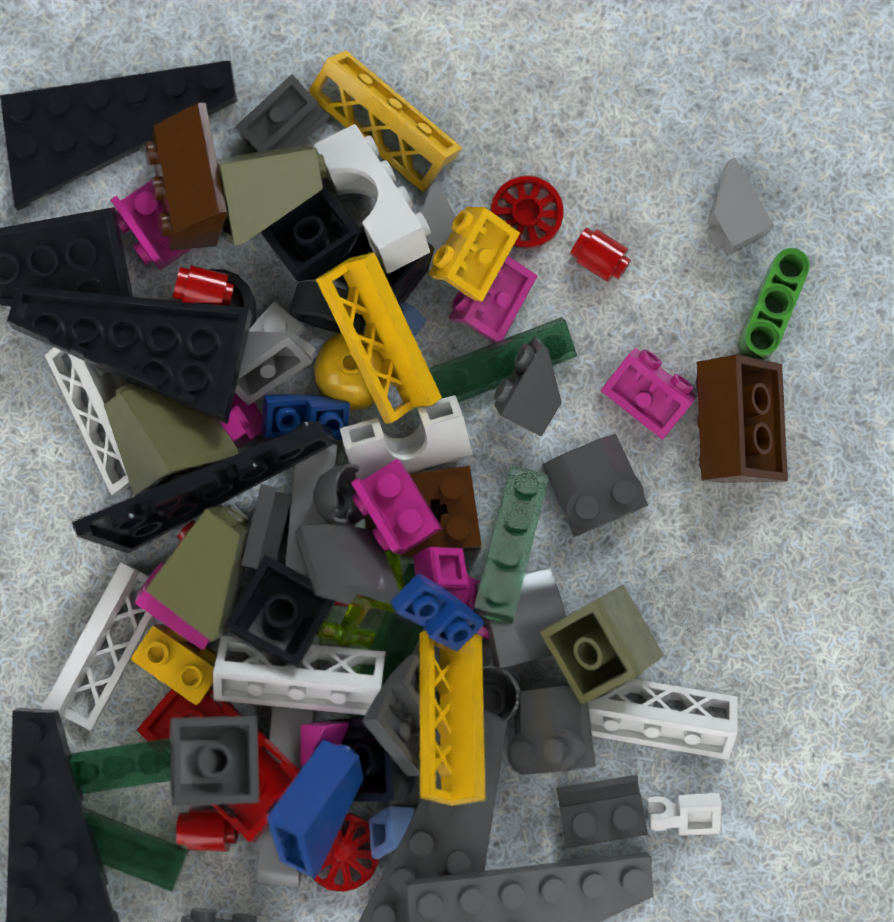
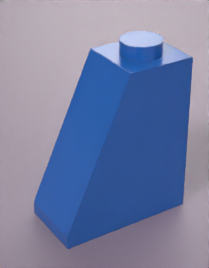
[267,739,364,879]

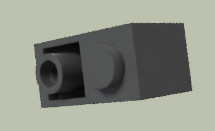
[494,336,562,437]

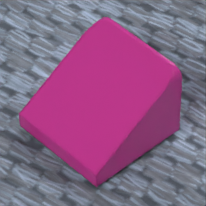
[413,547,469,592]
[300,720,349,767]

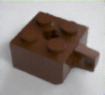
[364,465,482,560]

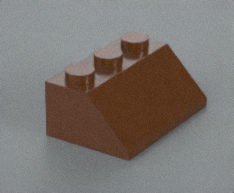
[145,103,227,251]
[696,354,788,483]

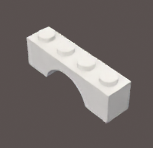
[313,124,431,274]

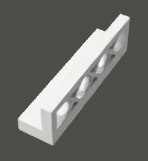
[45,347,130,495]
[41,562,154,731]
[213,636,385,715]
[588,679,738,760]

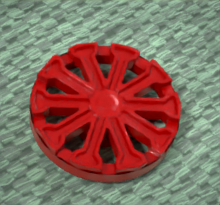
[491,176,564,249]
[312,813,380,892]

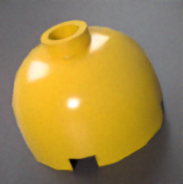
[313,332,390,411]

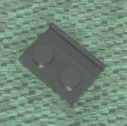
[234,74,331,153]
[556,774,648,849]

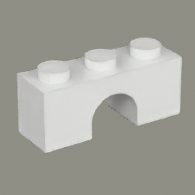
[340,395,473,480]

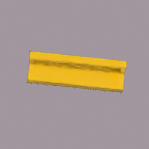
[308,50,462,192]
[316,252,442,424]
[419,631,485,806]

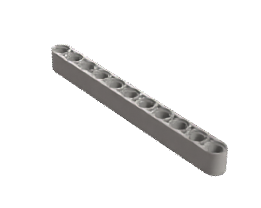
[257,443,339,887]

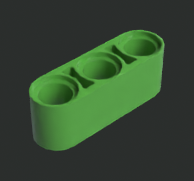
[739,247,810,360]

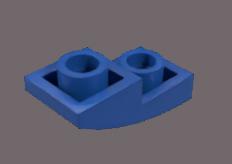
[262,394,350,440]
[391,573,485,651]

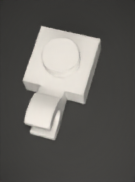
[249,301,317,367]
[647,793,722,836]

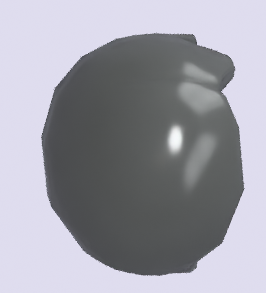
[313,464,364,526]
[483,664,520,723]

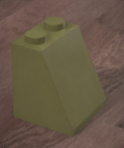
[217,145,327,246]
[104,383,239,496]
[145,505,250,642]
[540,585,664,705]

